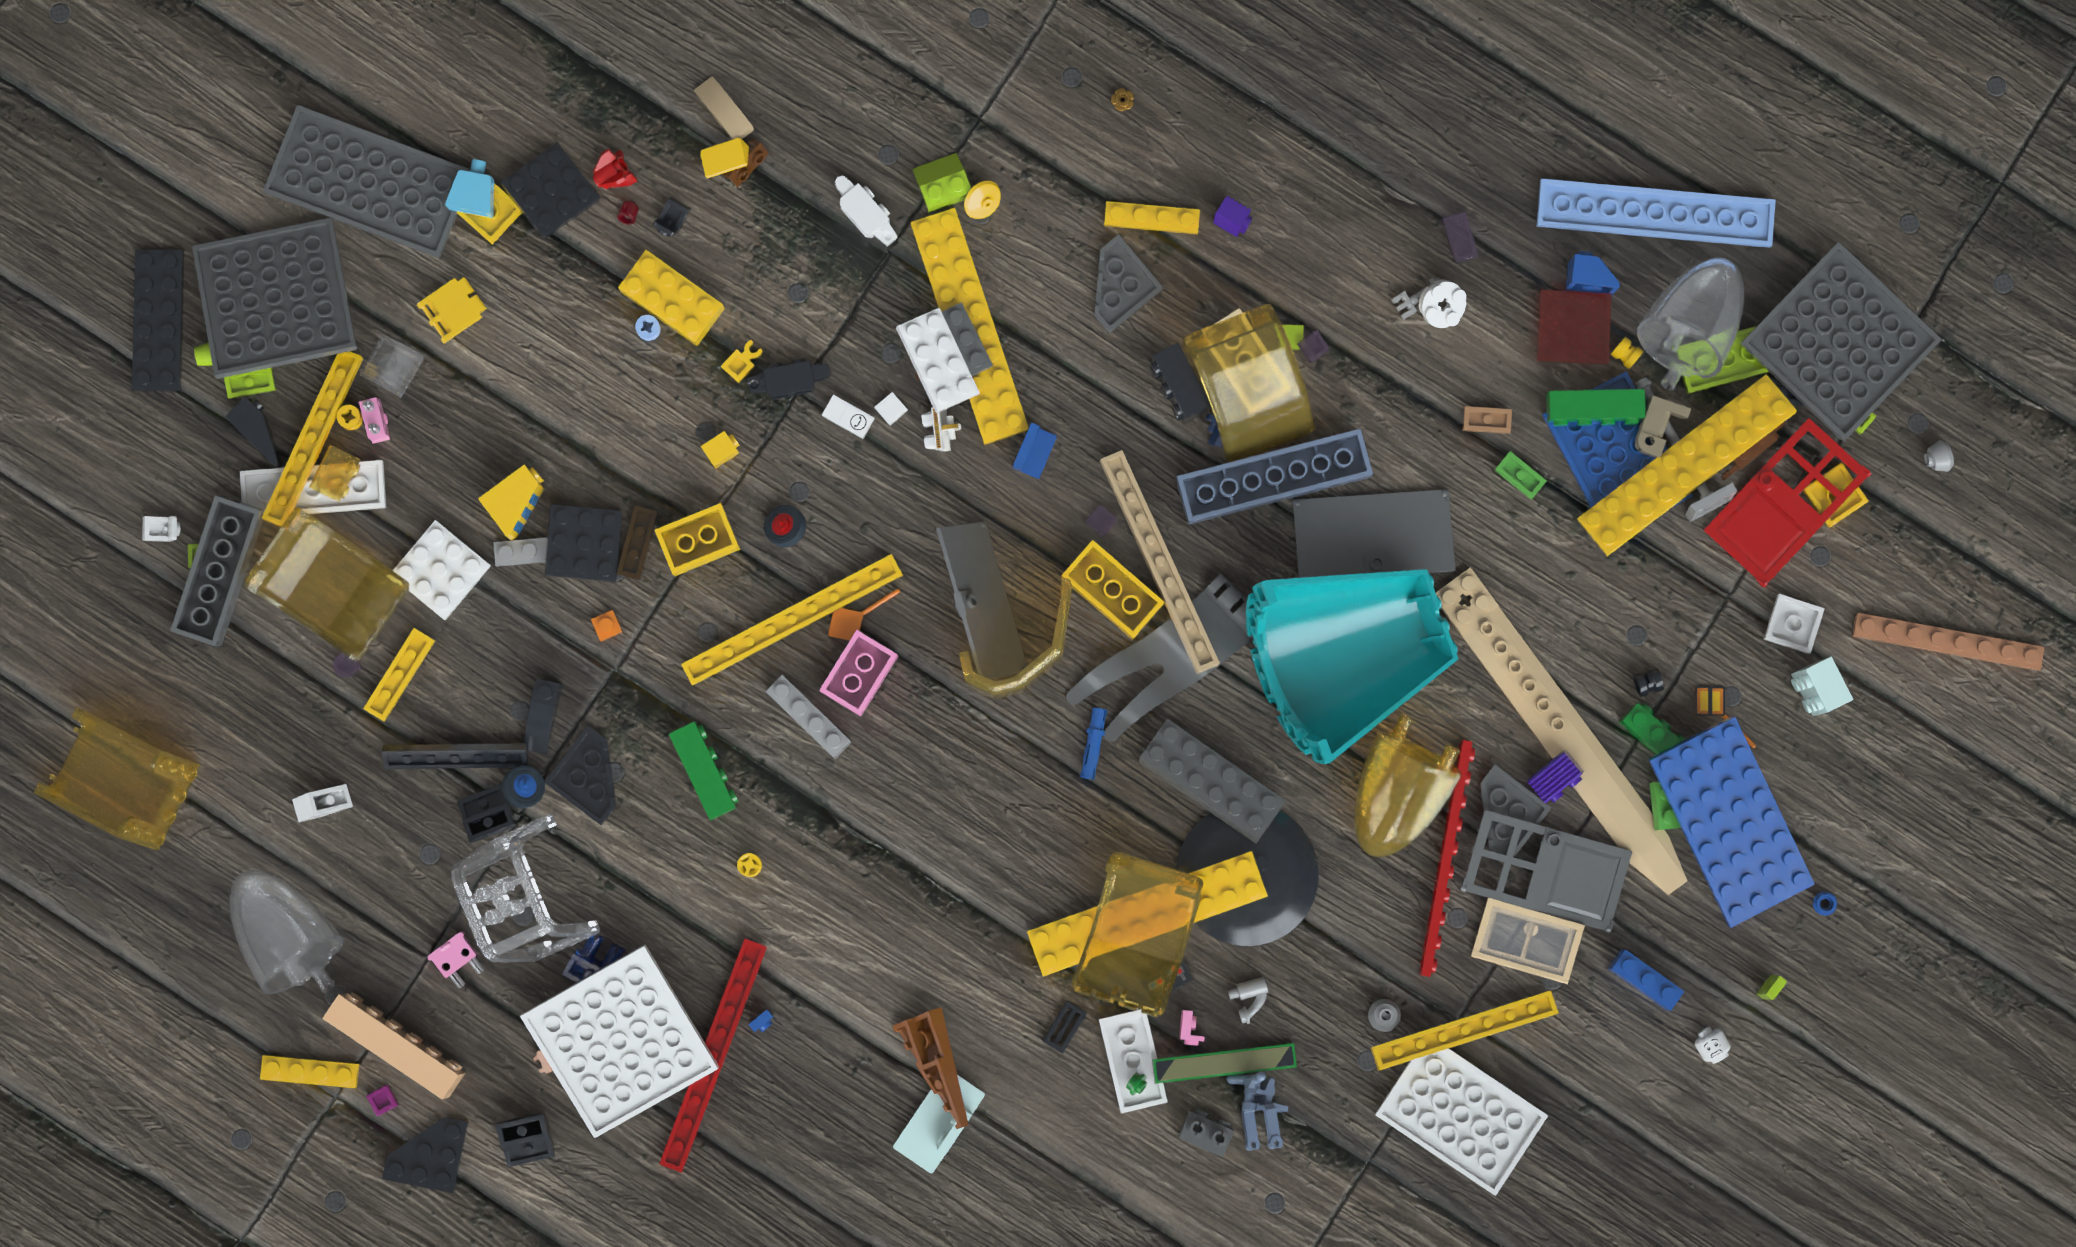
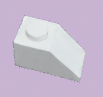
[292,784,353,822]

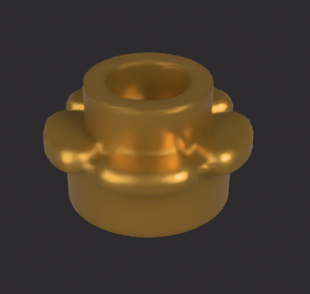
[1111,88,1134,111]

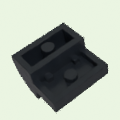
[457,784,517,843]
[495,1112,555,1167]

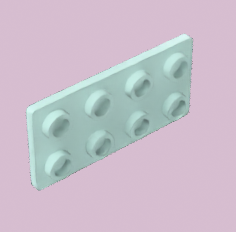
[893,1075,985,1173]

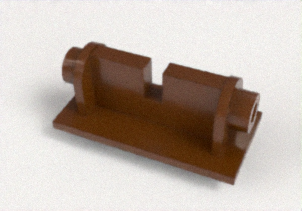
[723,139,769,188]

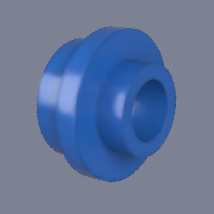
[1813,892,1837,916]

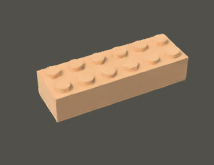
[322,992,465,1099]

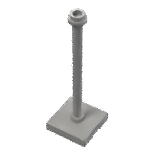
[1634,377,1737,523]

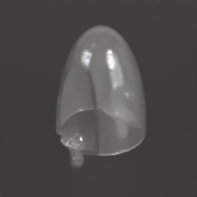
[1637,258,1744,390]
[229,870,344,994]

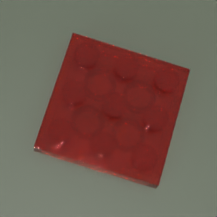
[1537,290,1611,365]

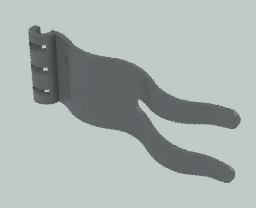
[1066,573,1253,742]

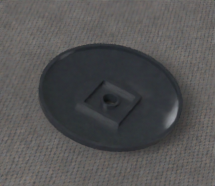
[1176,811,1319,946]

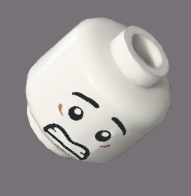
[1695,1026,1731,1064]

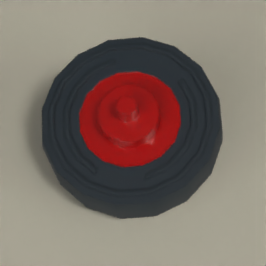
[764,505,806,547]

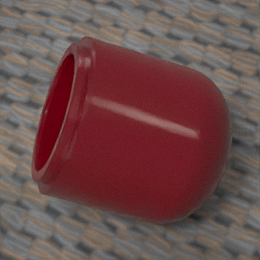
[617,201,639,225]

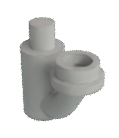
[1228,976,1268,1024]

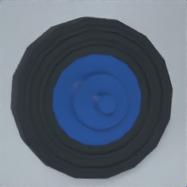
[502,765,545,809]

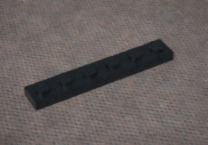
[382,743,528,769]

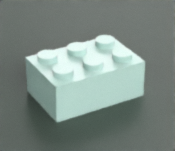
[1791,657,1853,716]

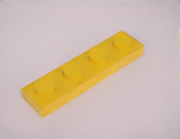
[1104,201,1200,234]
[363,628,435,722]
[260,1055,360,1088]

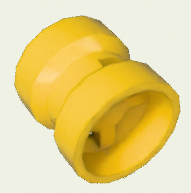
[1610,336,1644,369]

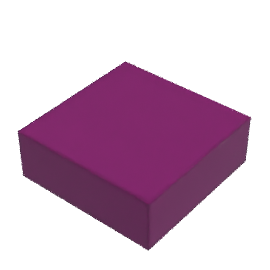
[366,1084,399,1117]

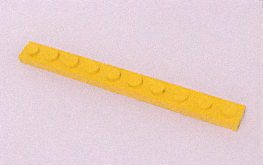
[681,554,903,686]

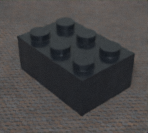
[1150,343,1211,424]

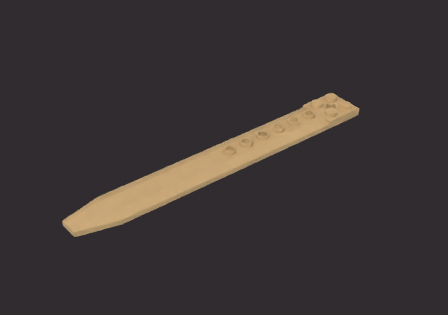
[1436,567,1687,895]

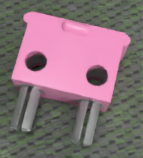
[359,397,390,444]
[428,931,484,988]

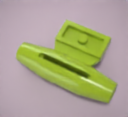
[194,342,276,399]

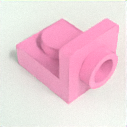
[1179,1010,1205,1045]

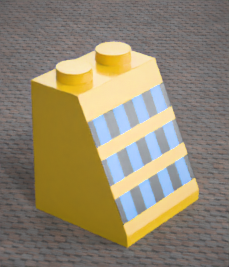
[478,465,544,541]

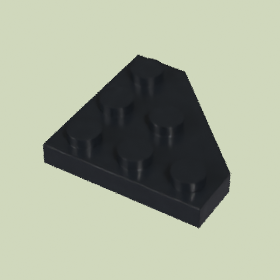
[544,726,616,826]
[382,1117,469,1193]

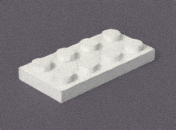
[896,308,980,413]
[1099,1008,1168,1113]

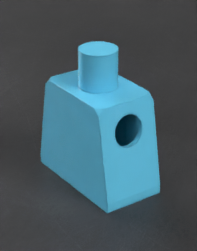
[445,159,494,218]

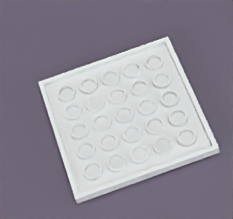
[520,945,719,1138]

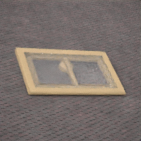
[1471,898,1585,984]

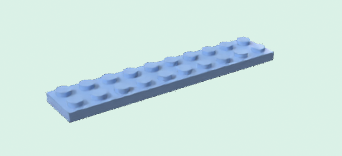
[1536,179,1775,248]

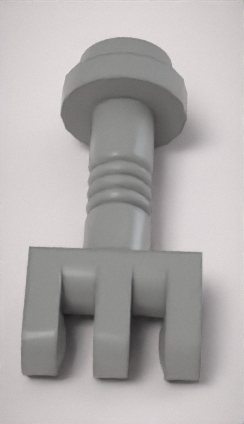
[1391,277,1440,320]

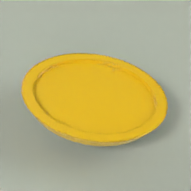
[964,181,1001,219]

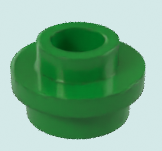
[1126,1072,1148,1096]

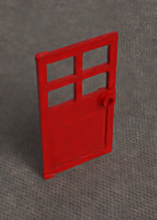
[1703,418,1872,588]

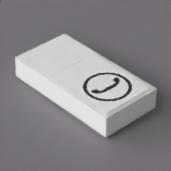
[822,395,875,439]

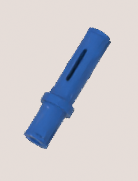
[1080,707,1108,780]

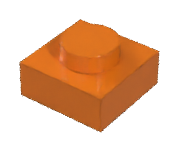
[591,610,623,642]

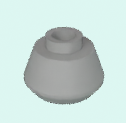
[1924,440,1954,472]
[1368,999,1401,1032]

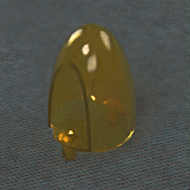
[1354,713,1462,857]

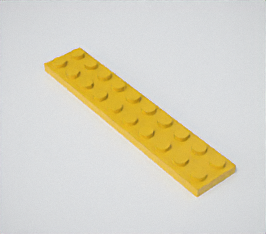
[910,208,1029,445]
[1577,375,1796,556]
[1027,851,1268,976]

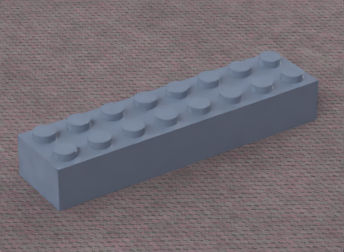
[1176,429,1373,525]

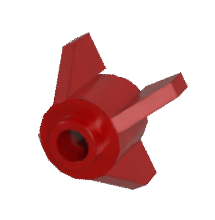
[593,148,638,189]

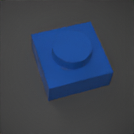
[748,1009,774,1032]

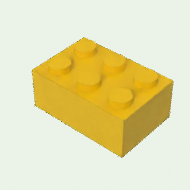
[655,503,741,576]

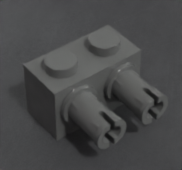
[1178,1108,1234,1157]

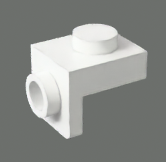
[142,516,180,542]

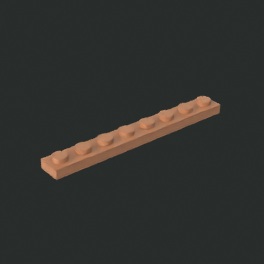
[1852,613,2045,671]

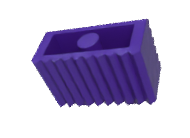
[1213,196,1252,237]
[1527,749,1584,803]

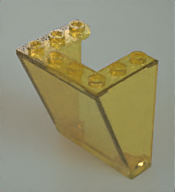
[34,707,201,851]

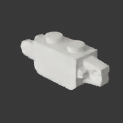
[835,175,898,246]

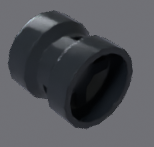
[1633,668,1664,697]

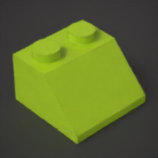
[912,153,971,213]

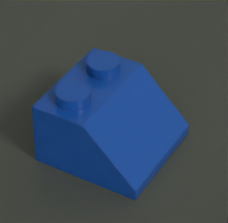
[1565,251,1620,296]

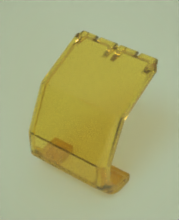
[1183,304,1315,462]
[243,507,410,661]
[959,578,1072,700]
[1072,852,1204,1018]

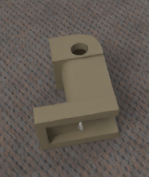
[1635,396,1691,458]

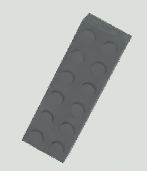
[170,495,265,646]
[1139,719,1285,844]

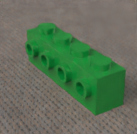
[1546,389,1646,426]
[1618,703,1686,755]
[669,722,739,821]

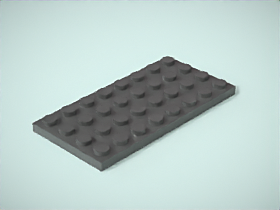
[263,105,470,259]

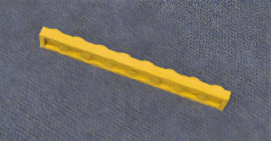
[261,351,363,528]
[1371,991,1559,1071]

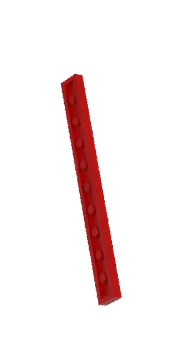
[1419,740,1475,977]
[659,938,767,1173]

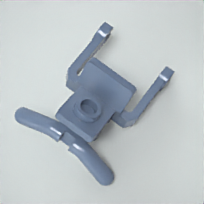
[1227,1072,1288,1151]

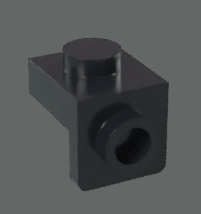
[653,197,691,237]

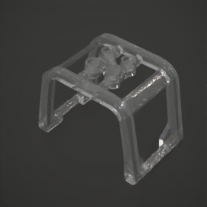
[451,814,600,962]

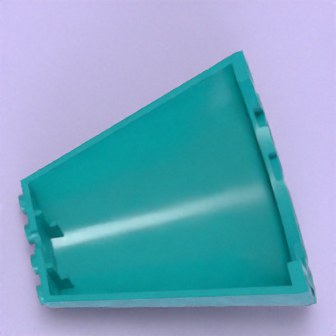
[1246,569,1459,764]

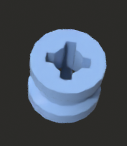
[635,315,661,341]

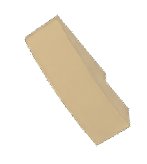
[694,76,754,139]

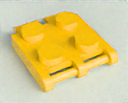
[417,277,487,344]

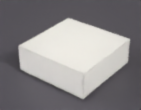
[874,392,908,426]

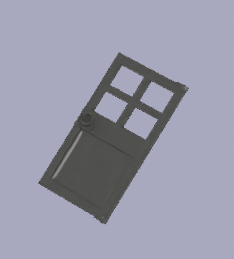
[1460,809,1632,933]

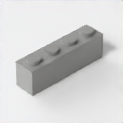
[766,675,852,759]

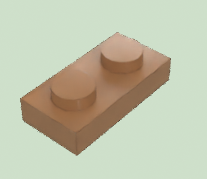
[1463,406,1512,434]

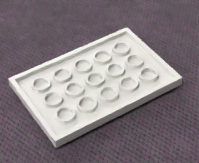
[1375,1049,1548,1196]

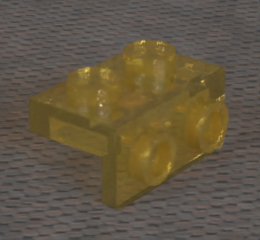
[309,445,360,502]

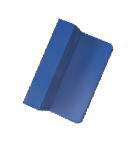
[1013,422,1057,479]

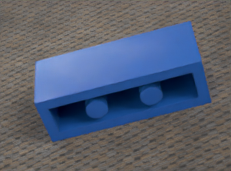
[1608,949,1685,1011]

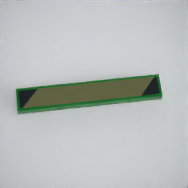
[1152,1043,1297,1084]

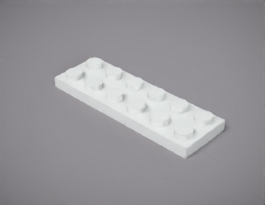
[240,460,386,516]

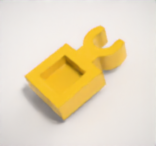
[721,340,763,383]

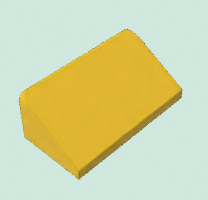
[701,138,749,178]

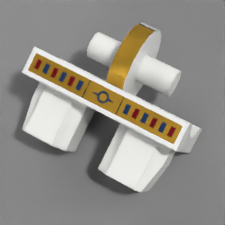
[921,408,961,452]

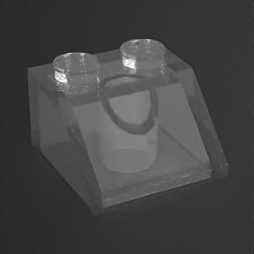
[359,334,424,398]

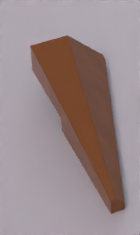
[892,1007,969,1129]

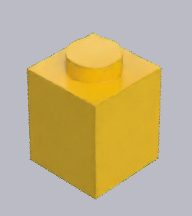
[701,431,740,469]

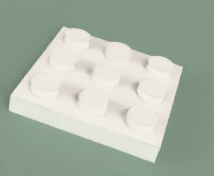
[390,520,491,620]

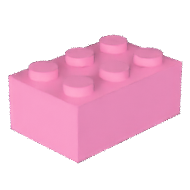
[819,630,898,717]

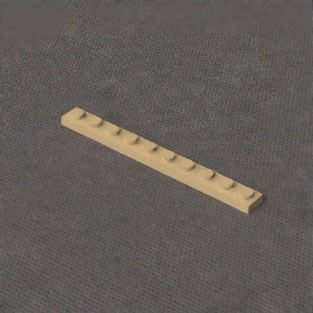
[1100,450,1220,674]

